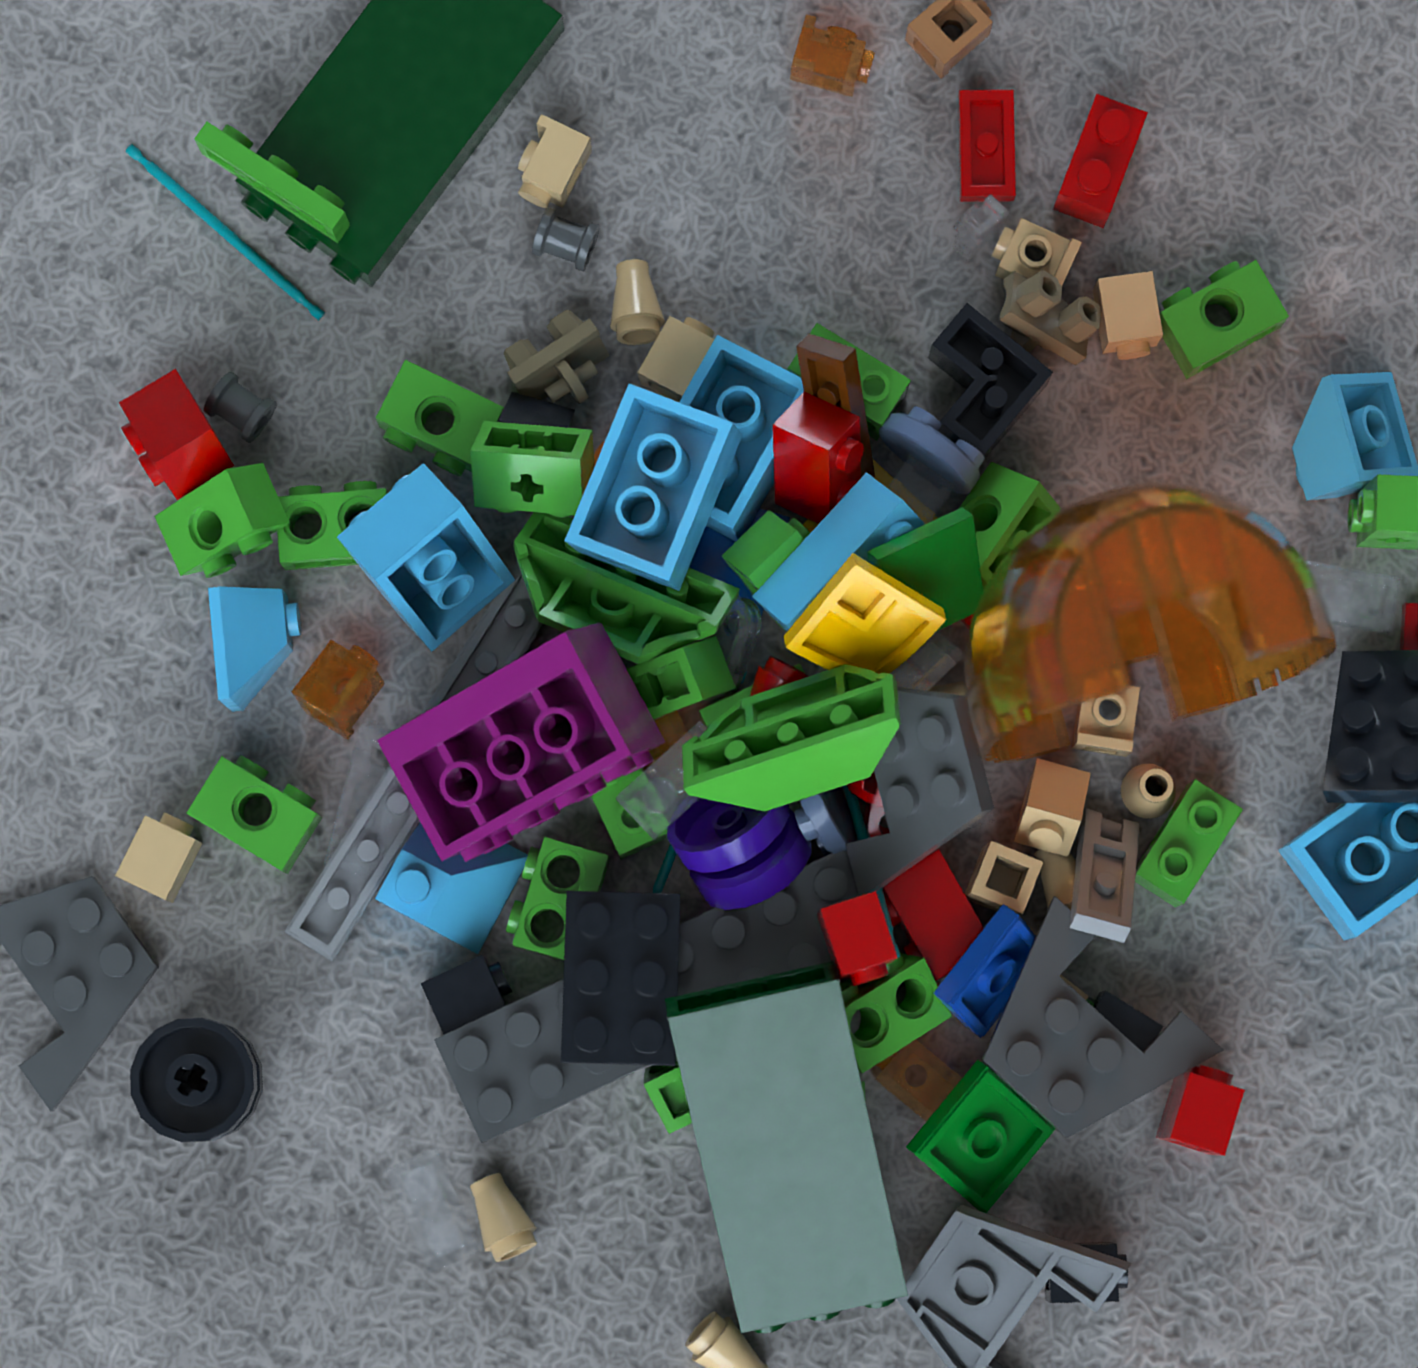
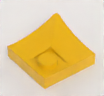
[784,553,946,674]

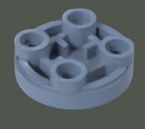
[879,406,985,495]
[795,787,856,856]

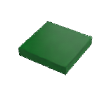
[867,507,985,632]
[906,1060,1055,1213]

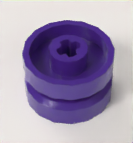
[667,795,811,910]

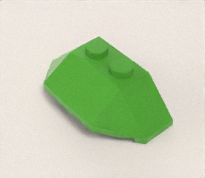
[514,512,740,664]
[682,664,900,811]

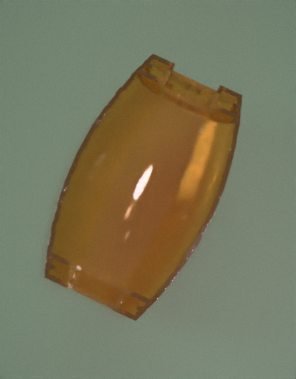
[963,483,1337,764]

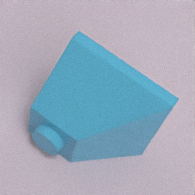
[1292,372,1418,501]
[208,587,301,712]
[375,822,528,954]

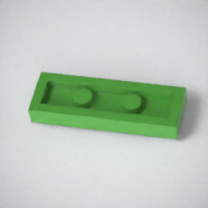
[194,121,350,243]

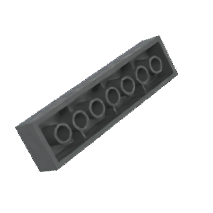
[434,850,859,1143]

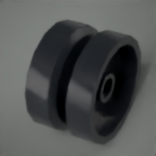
[130,1018,263,1142]

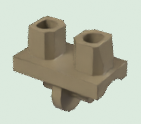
[1000,270,1101,366]
[504,309,610,404]

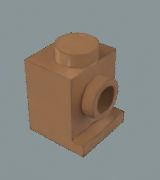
[905,0,993,79]

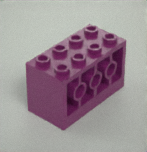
[377,623,666,862]

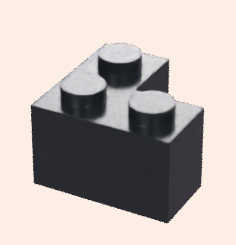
[928,303,1053,459]

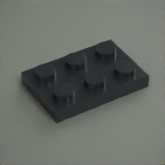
[1322,650,1418,803]
[561,891,681,1066]

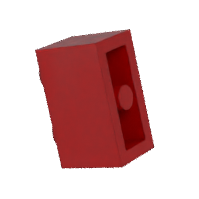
[1053,93,1148,228]
[119,368,234,500]
[772,392,864,524]
[882,850,984,981]
[817,891,898,986]
[1156,1065,1245,1156]

